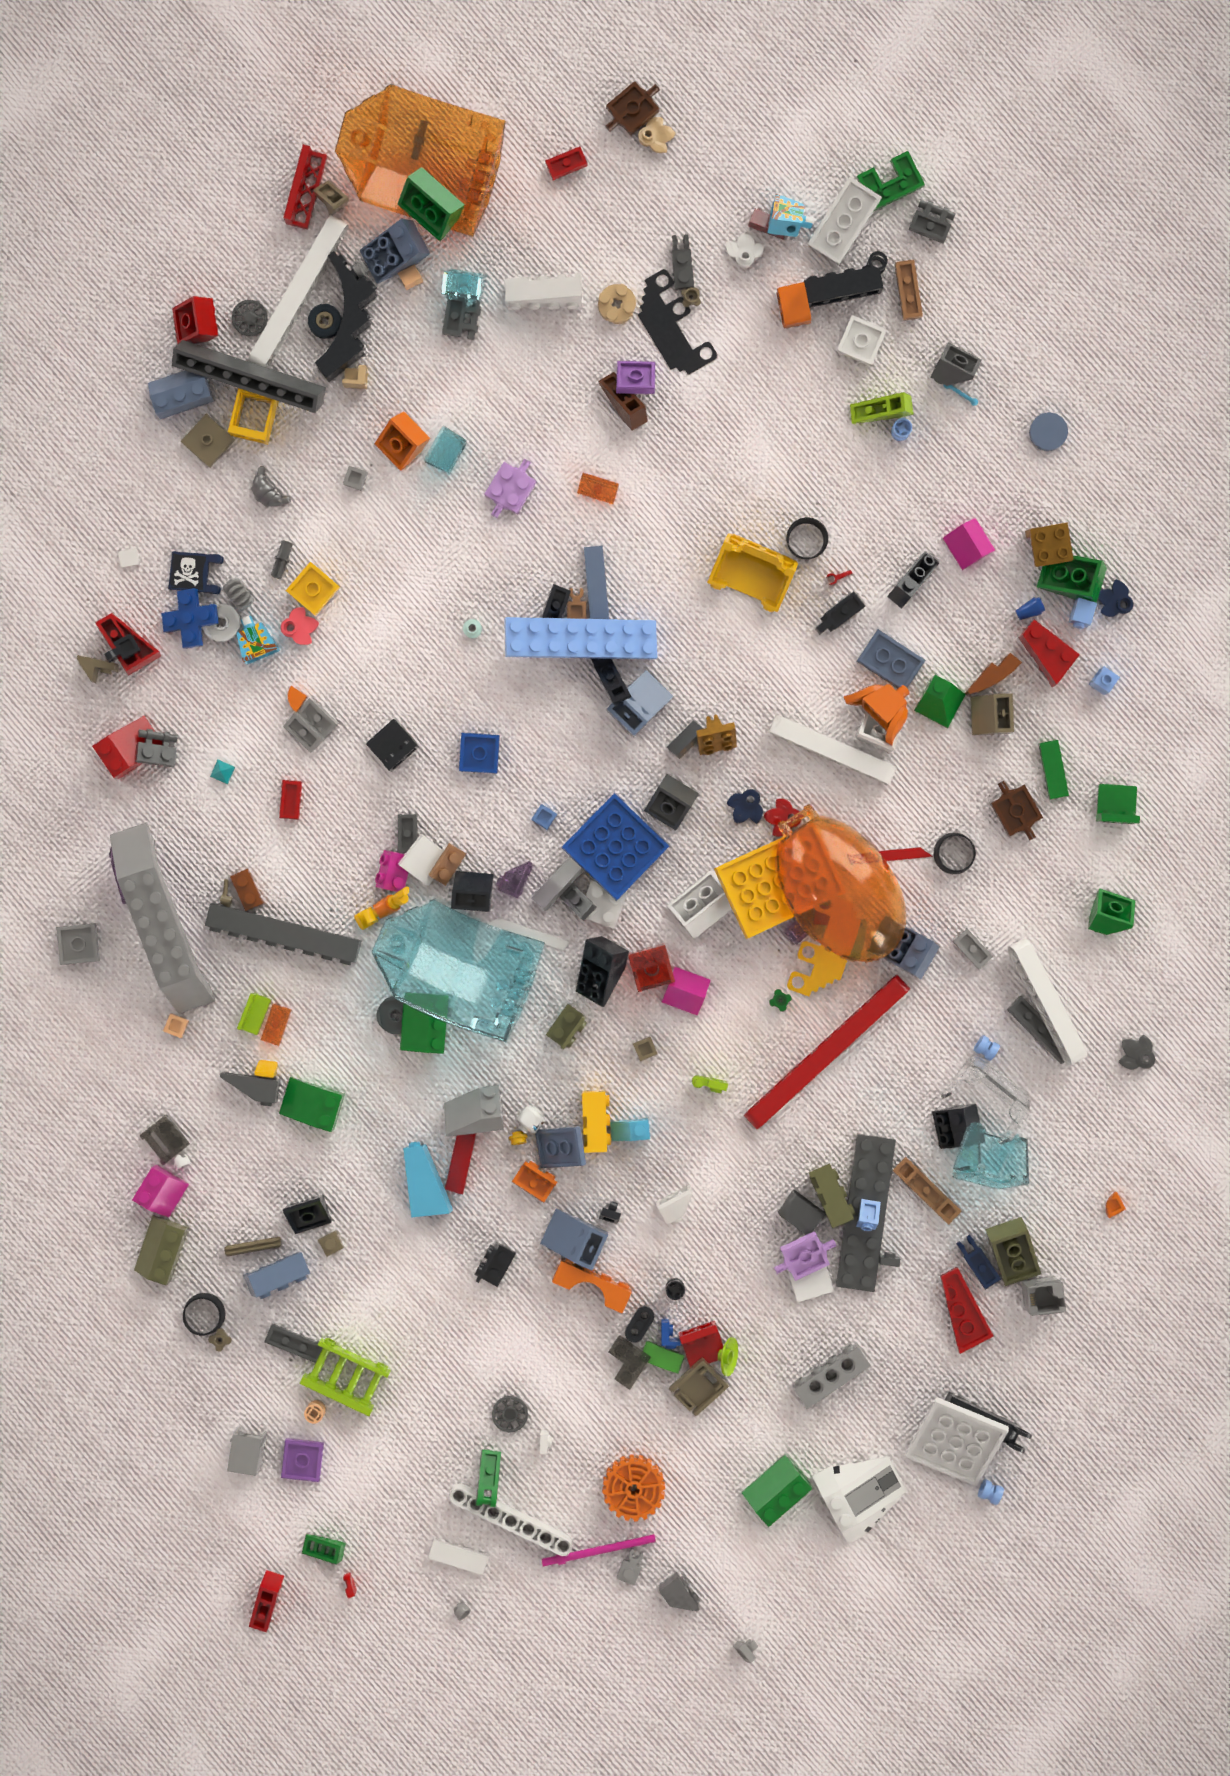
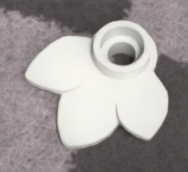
[726,232,764,269]

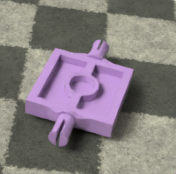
[484,459,537,518]
[774,1231,836,1281]

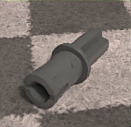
[271,540,293,579]

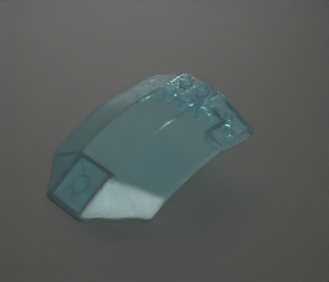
[372,898,545,1042]

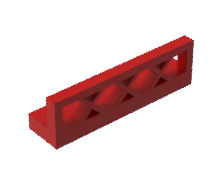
[283,144,328,230]

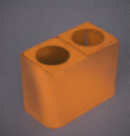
[776,282,811,329]

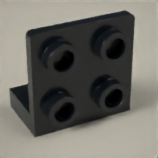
[366,719,419,772]
[474,1241,516,1287]

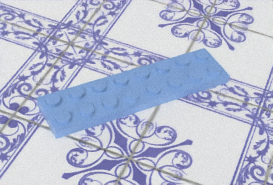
[504,617,657,659]

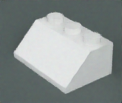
[667,870,732,939]

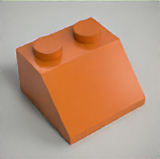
[374,411,431,471]

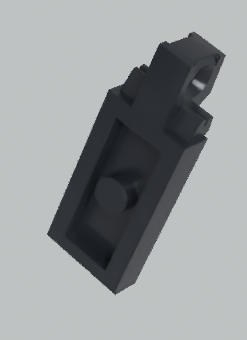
[815,591,865,635]

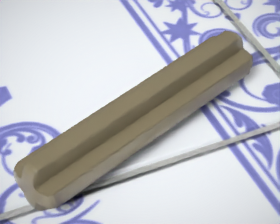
[224,1236,282,1257]

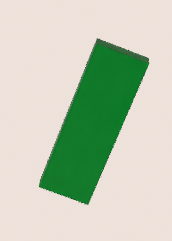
[1038,740,1069,800]

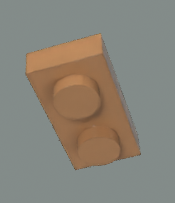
[429,843,466,886]

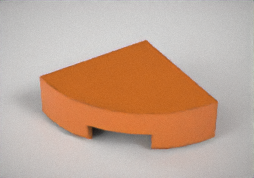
[288,686,307,712]
[1106,1191,1126,1218]

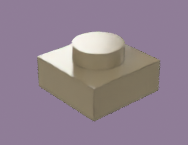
[633,1036,658,1061]
[318,1230,344,1257]

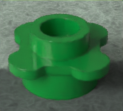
[769,989,792,1012]

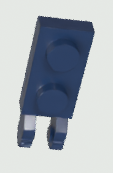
[956,1234,1001,1290]

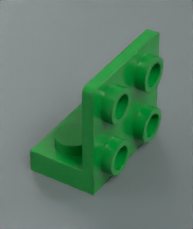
[1096,784,1140,824]

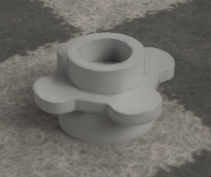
[352,259,369,278]

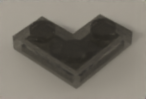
[608,1335,651,1390]

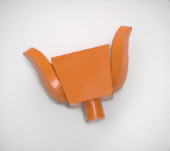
[843,684,910,745]

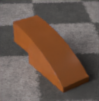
[965,653,1022,696]

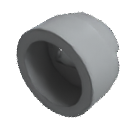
[454,1603,471,1621]

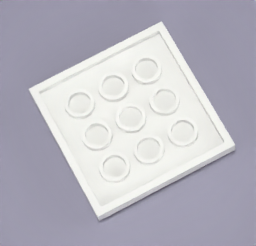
[905,1397,1009,1486]

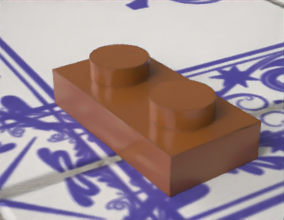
[230,869,264,911]

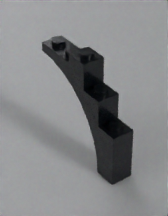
[315,251,377,382]

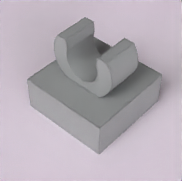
[733,1639,758,1663]

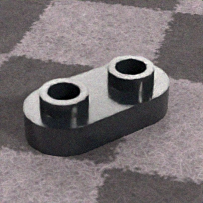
[625,1305,654,1343]

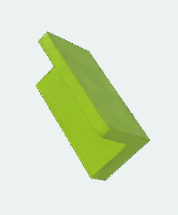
[237,993,272,1035]

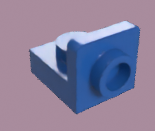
[661,1319,681,1349]

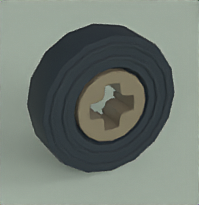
[308,304,342,339]

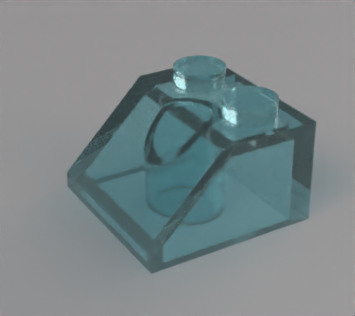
[441,268,487,303]

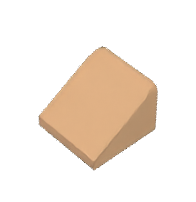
[398,264,423,290]

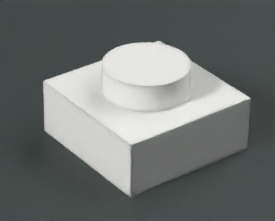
[540,1430,552,1454]

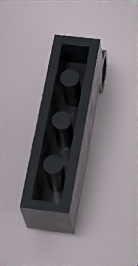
[804,251,888,308]
[945,1392,1032,1453]

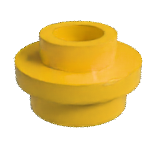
[509,1131,528,1145]

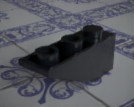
[887,551,939,609]

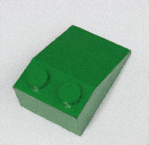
[1036,555,1107,603]
[279,1077,345,1132]

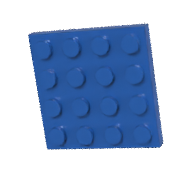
[561,793,669,901]

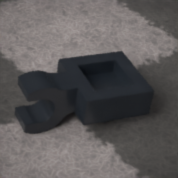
[104,633,141,663]

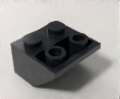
[451,871,494,912]
[932,1104,984,1149]

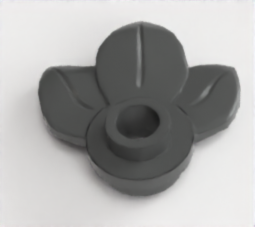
[1119,1035,1156,1070]

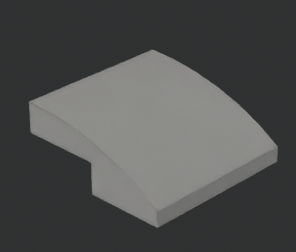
[283,697,339,753]

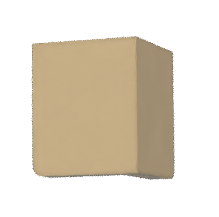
[342,365,368,389]

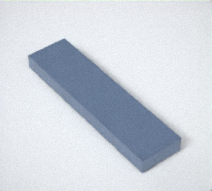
[584,545,609,619]

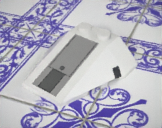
[812,1456,907,1544]

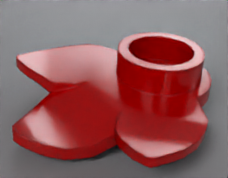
[764,799,802,837]

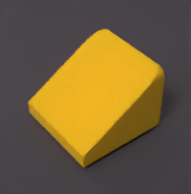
[254,1060,278,1078]

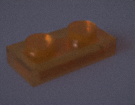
[261,1003,292,1046]

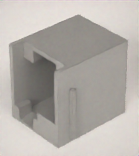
[1021,1276,1066,1316]
[227,1426,267,1476]

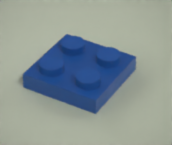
[459,733,500,774]

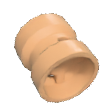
[304,1400,326,1424]

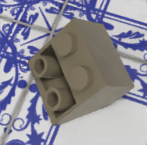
[970,693,1014,735]

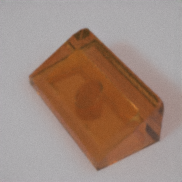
[577,473,619,504]

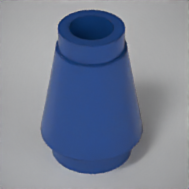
[1015,597,1046,620]

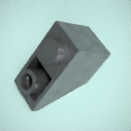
[658,1572,701,1612]

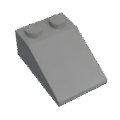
[444,1085,504,1137]

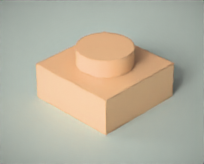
[163,1013,189,1038]

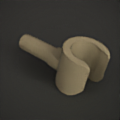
[220,879,233,907]

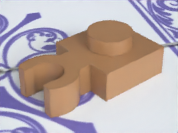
[567,588,586,619]

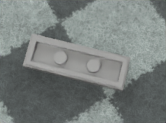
[531,857,584,912]

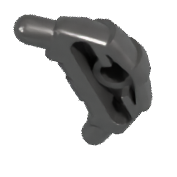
[251,466,291,508]

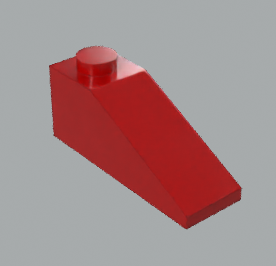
[249,1570,284,1633]

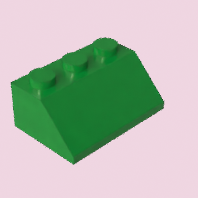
[397,167,465,241]
[400,993,449,1054]
[742,1454,812,1528]

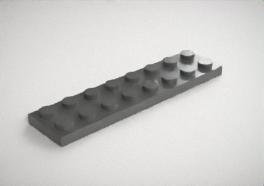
[836,1134,896,1292]

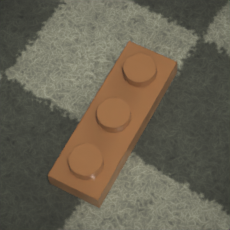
[894,260,923,321]

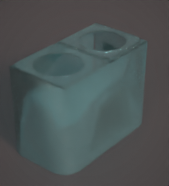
[424,425,467,475]

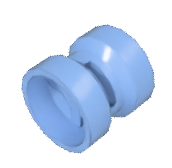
[891,418,912,441]
[973,1035,1000,1061]
[978,1479,1004,1505]

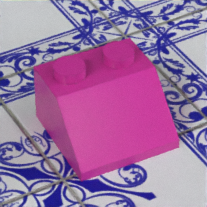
[132,1165,189,1217]

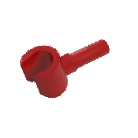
[826,570,852,586]

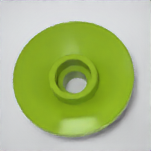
[718,1337,738,1376]

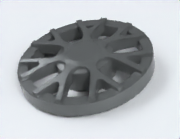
[232,300,268,336]
[492,1396,528,1433]

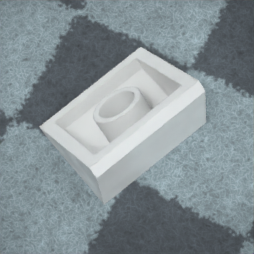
[854,712,900,753]

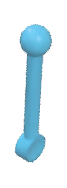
[943,384,978,406]

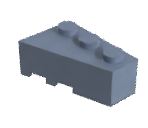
[243,1252,311,1299]

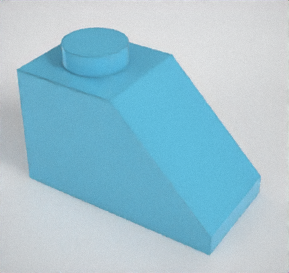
[610,1118,650,1141]

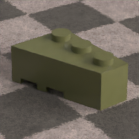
[809,1163,856,1229]

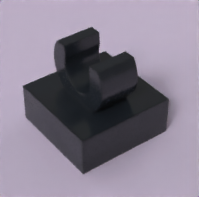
[599,1201,621,1224]

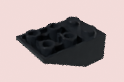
[575,936,629,1007]

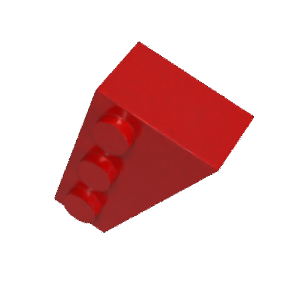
[95,613,161,676]
[1018,619,1080,687]

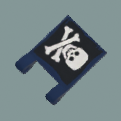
[168,551,224,594]

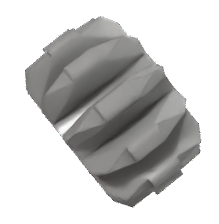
[223,577,254,611]

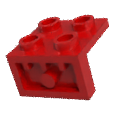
[679,1320,723,1368]

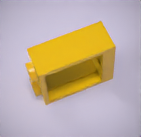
[228,388,279,445]

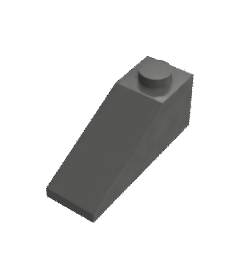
[220,1072,281,1106]

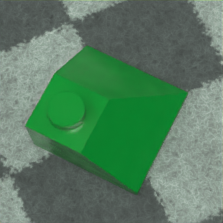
[914,675,966,728]
[1088,888,1136,935]

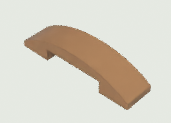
[893,1157,962,1225]

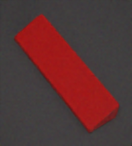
[445,1133,477,1195]

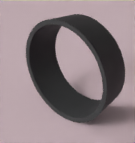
[786,517,828,560]
[933,833,976,874]
[183,1293,225,1336]

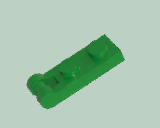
[476,1449,501,1507]

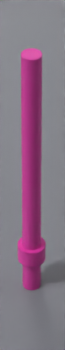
[542,1534,656,1567]

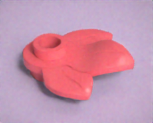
[281,607,319,645]

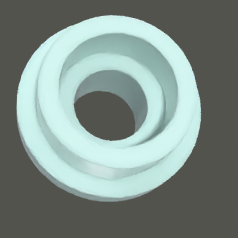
[463,619,482,638]

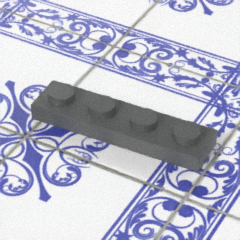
[1007,996,1064,1064]

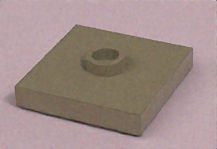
[180,414,235,468]

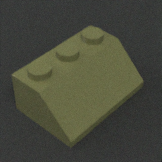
[134,1215,189,1286]

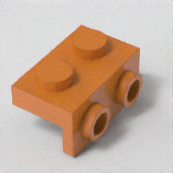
[512,1161,557,1203]

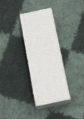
[428,1538,489,1576]

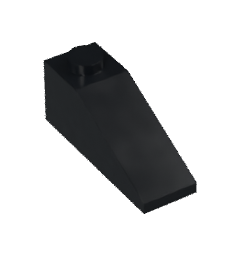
[539,584,571,618]

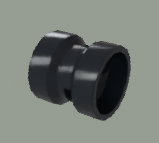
[665,1278,685,1300]

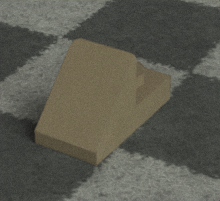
[313,180,349,215]
[77,655,120,684]

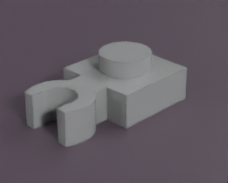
[617,1548,643,1586]

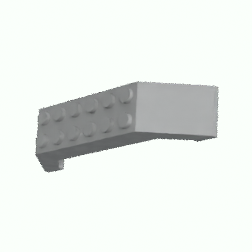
[110,822,216,1014]

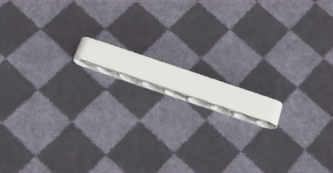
[248,215,349,368]

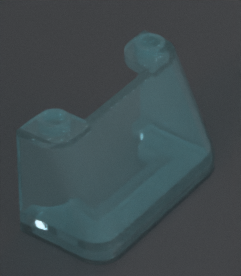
[952,1123,1029,1189]

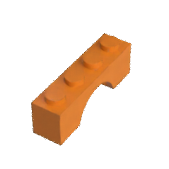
[552,1258,632,1313]

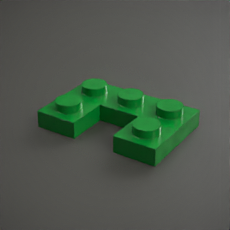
[856,151,925,211]

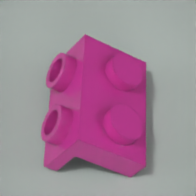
[375,850,408,892]

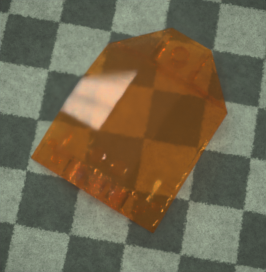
[335,84,506,237]

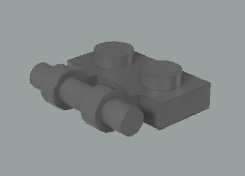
[908,200,956,244]
[442,295,481,340]
[135,729,178,768]

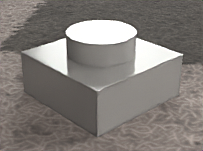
[343,466,368,491]

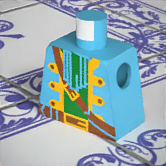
[767,194,814,237]
[237,616,280,665]

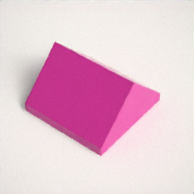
[943,518,995,571]
[662,967,711,1016]

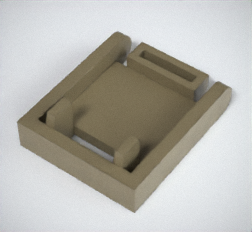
[669,1357,729,1416]

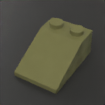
[985,1217,1041,1287]

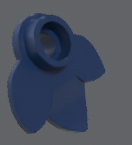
[1098,579,1134,617]
[727,789,763,824]

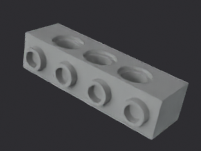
[793,1343,871,1409]

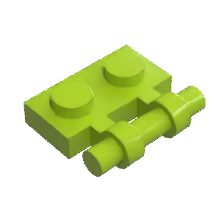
[692,1075,728,1094]

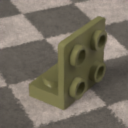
[546,1004,587,1050]

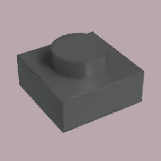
[879,1252,901,1267]

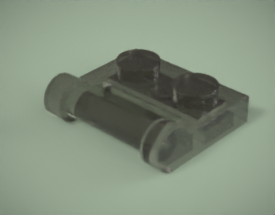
[139,1114,190,1166]

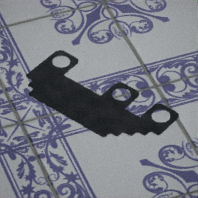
[638,269,717,375]

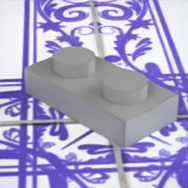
[952,928,993,969]

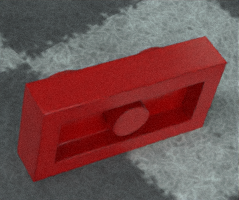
[545,146,588,180]

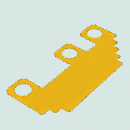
[787,892,861,997]

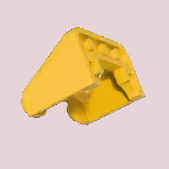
[707,533,798,612]

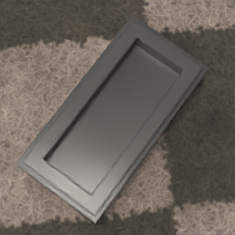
[667,720,704,759]

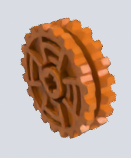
[602,1454,665,1522]

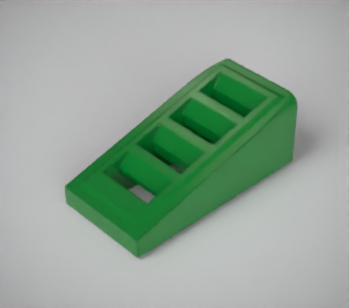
[302,1534,346,1565]

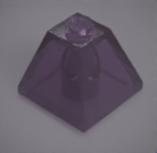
[496,861,534,899]

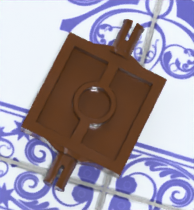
[605,81,660,136]
[990,780,1043,841]

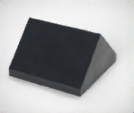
[283,1194,332,1234]

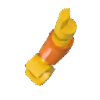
[354,887,409,930]

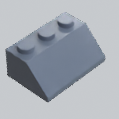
[148,370,215,419]

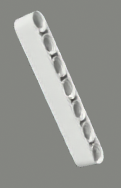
[768,715,897,785]
[1008,939,1087,1066]
[450,1483,572,1556]

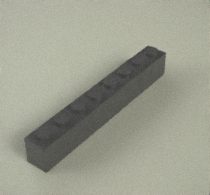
[172,340,326,413]
[205,903,362,966]

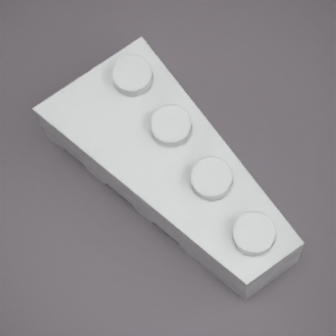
[505,272,582,310]

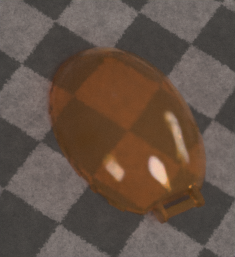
[775,804,906,963]

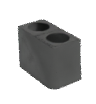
[778,1189,826,1235]

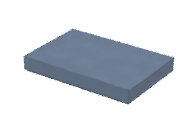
[856,629,926,689]
[535,1126,586,1168]

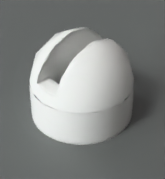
[174,1153,191,1169]

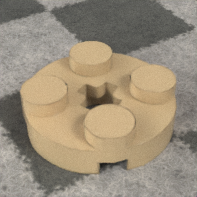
[598,284,636,324]

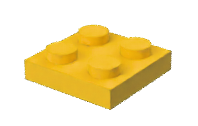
[285,562,340,616]

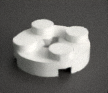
[202,603,241,642]

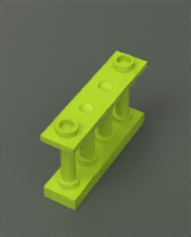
[299,1338,391,1416]

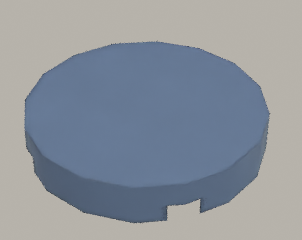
[1029,412,1068,452]

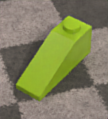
[850,392,914,424]

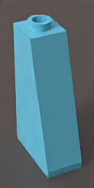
[403,1141,453,1218]

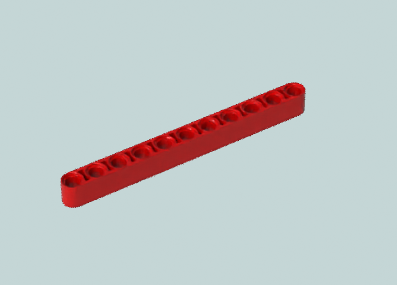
[744,974,910,1130]

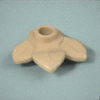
[638,117,676,153]

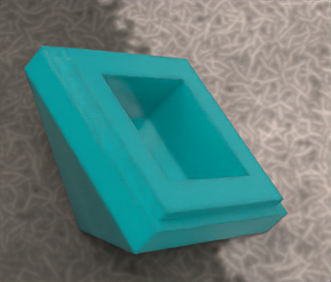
[210,759,235,784]

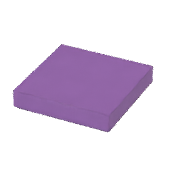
[616,361,655,394]
[281,1438,324,1482]

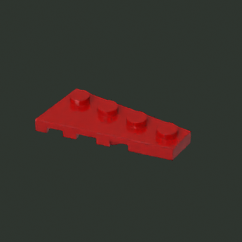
[940,1267,994,1354]

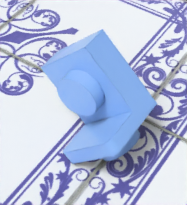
[856,1199,881,1231]

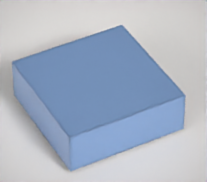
[531,804,558,830]

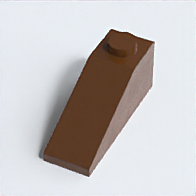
[598,372,648,431]

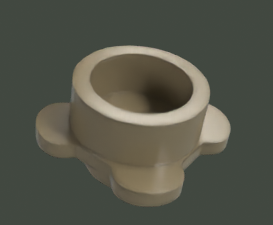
[681,287,701,307]
[208,1328,232,1352]

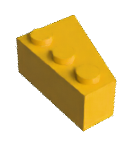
[582,1091,611,1153]

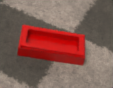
[279,780,302,820]

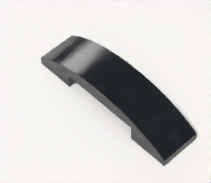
[590,658,631,705]

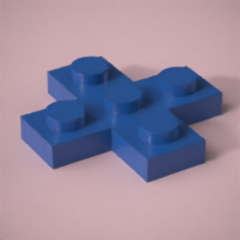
[161,588,219,649]

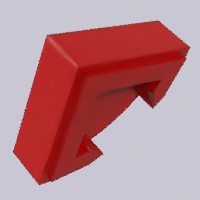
[343,1572,357,1598]

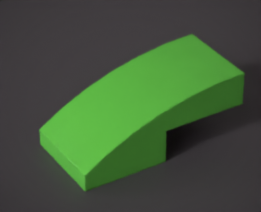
[640,1341,685,1374]

